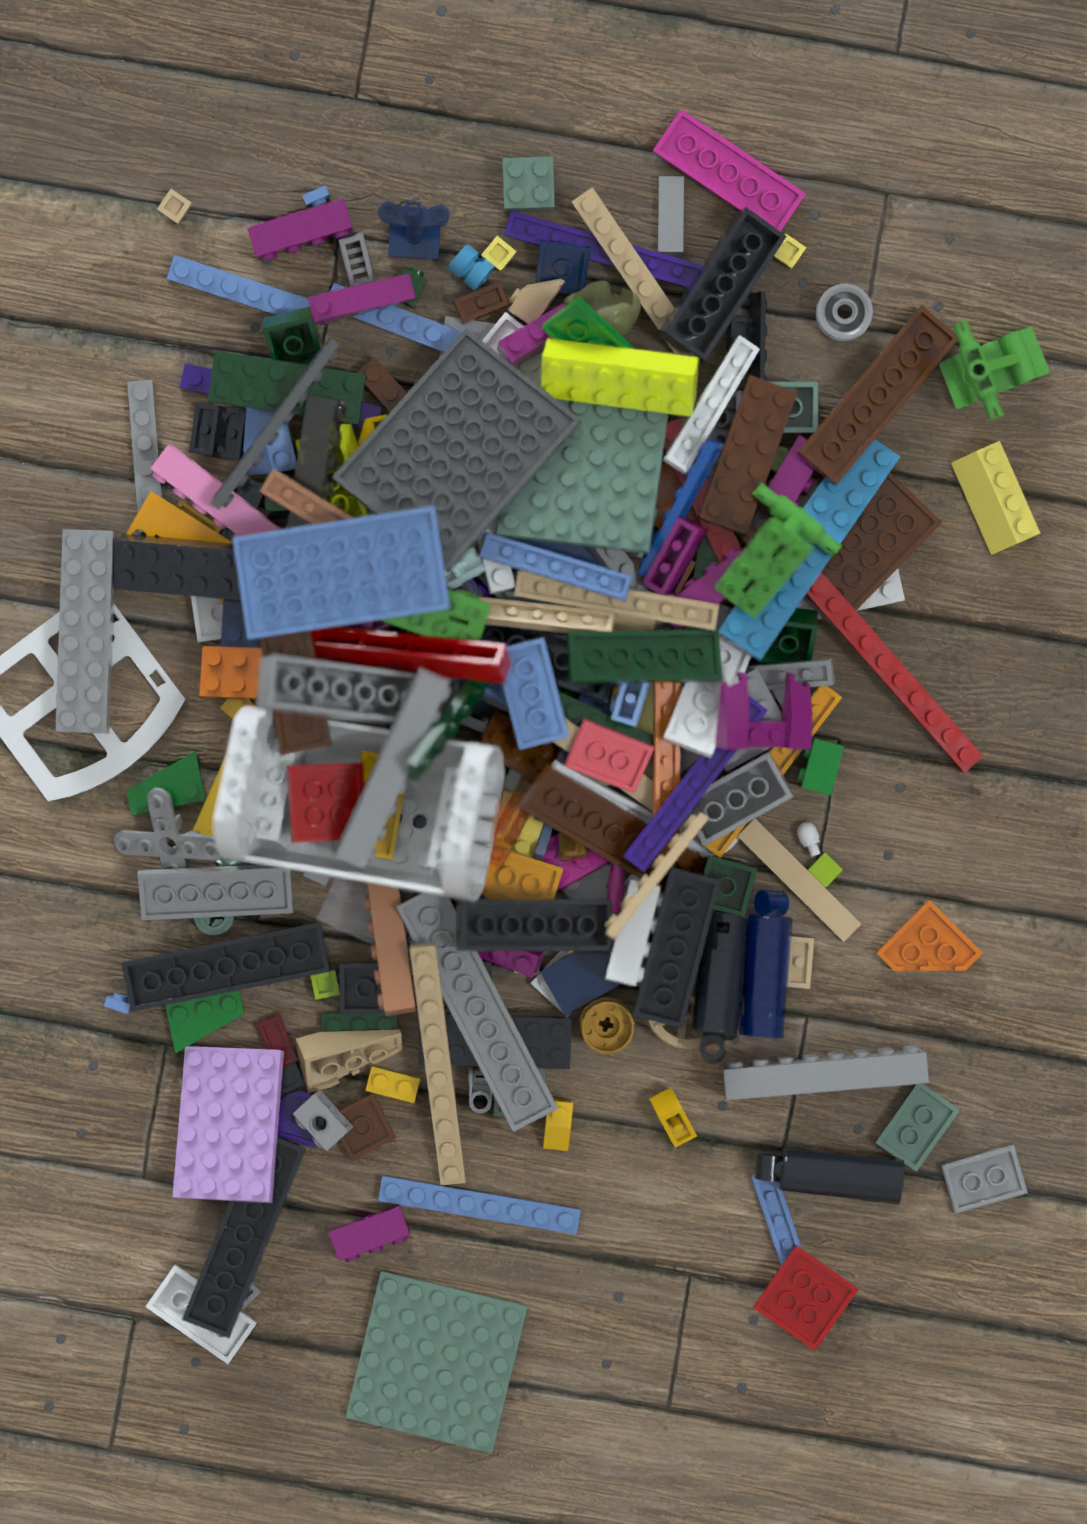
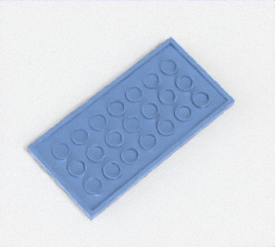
[233,506,451,640]

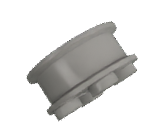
[816,284,873,341]

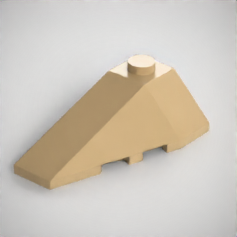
[296,1030,402,1093]

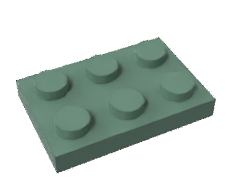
[875,1084,960,1172]

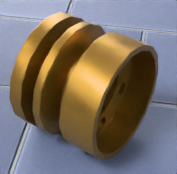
[579,995,634,1054]

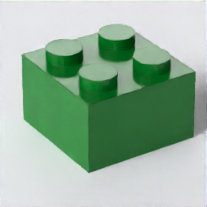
[796,738,844,795]

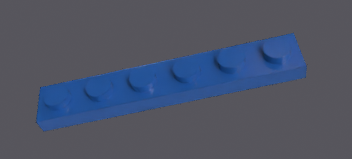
[637,439,724,578]

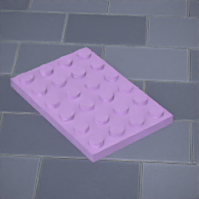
[173,1046,284,1203]

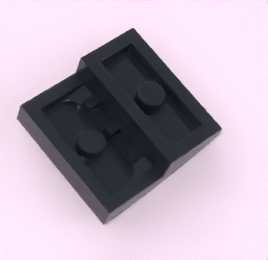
[189,403,246,460]

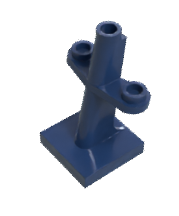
[378,201,450,260]

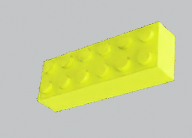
[541,338,699,417]

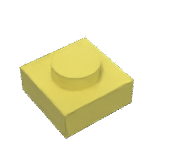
[774,234,806,269]
[481,236,517,272]

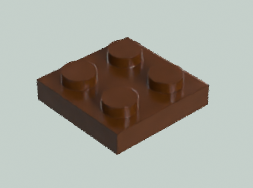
[339,1093,396,1161]

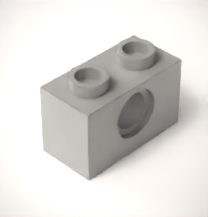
[293,1090,353,1151]

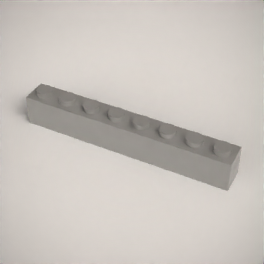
[335,667,451,869]

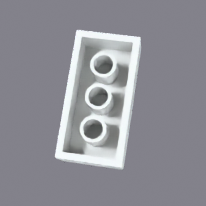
[604,879,664,987]

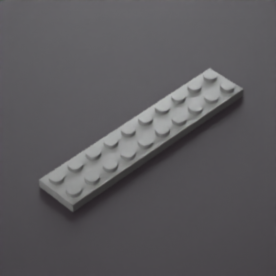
[396,893,558,1132]

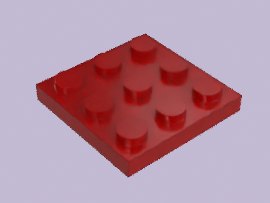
[286,762,364,843]
[753,1245,859,1351]

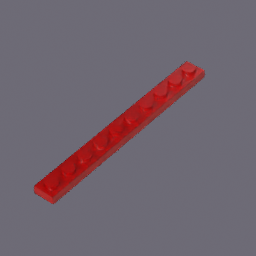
[806,572,983,773]

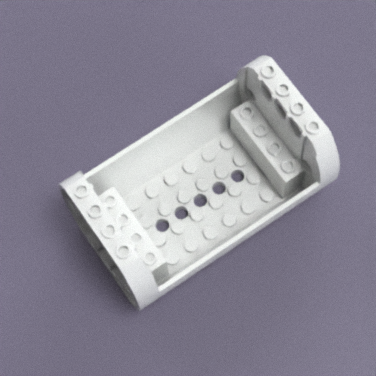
[213,705,505,901]

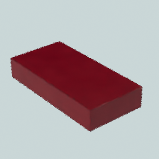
[256,1014,299,1067]

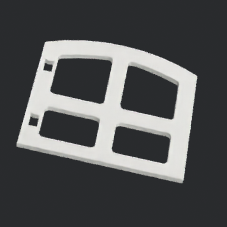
[0,604,186,801]

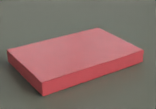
[564,718,654,793]

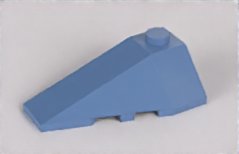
[243,408,298,475]

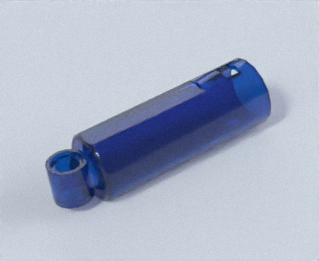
[739,889,793,1038]

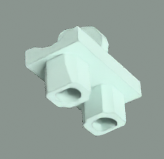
[445,547,485,590]

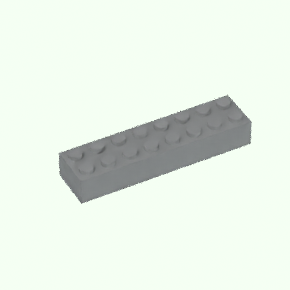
[56,529,116,734]
[257,655,460,731]
[722,1045,929,1100]

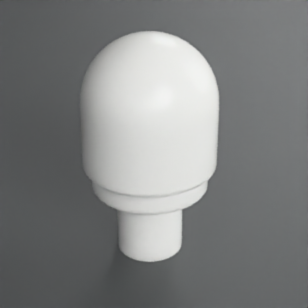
[797,822,821,857]

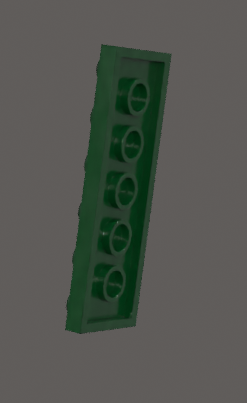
[207,351,366,425]
[567,630,723,684]

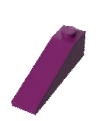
[308,274,416,326]

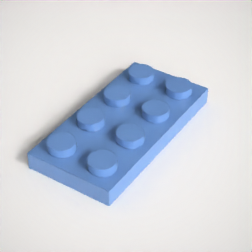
[503,638,570,750]

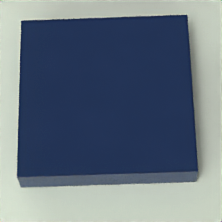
[535,240,591,295]

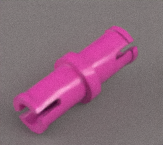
[606,861,626,913]

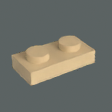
[784,936,814,989]

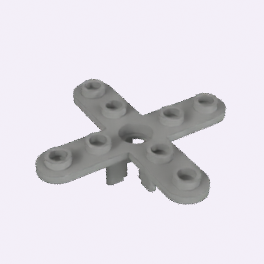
[114,788,222,869]

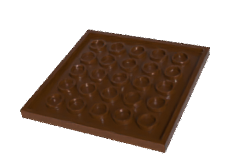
[733,470,942,631]

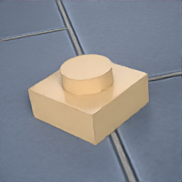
[157,189,192,225]

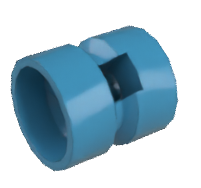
[447,244,495,291]

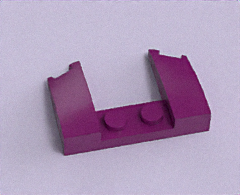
[715,672,812,749]

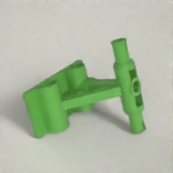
[938,320,1050,421]
[715,482,842,618]
[381,589,491,641]

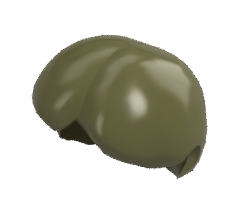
[563,280,641,336]

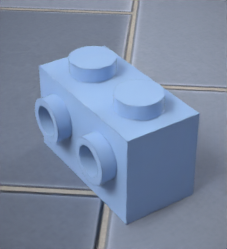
[610,683,651,726]

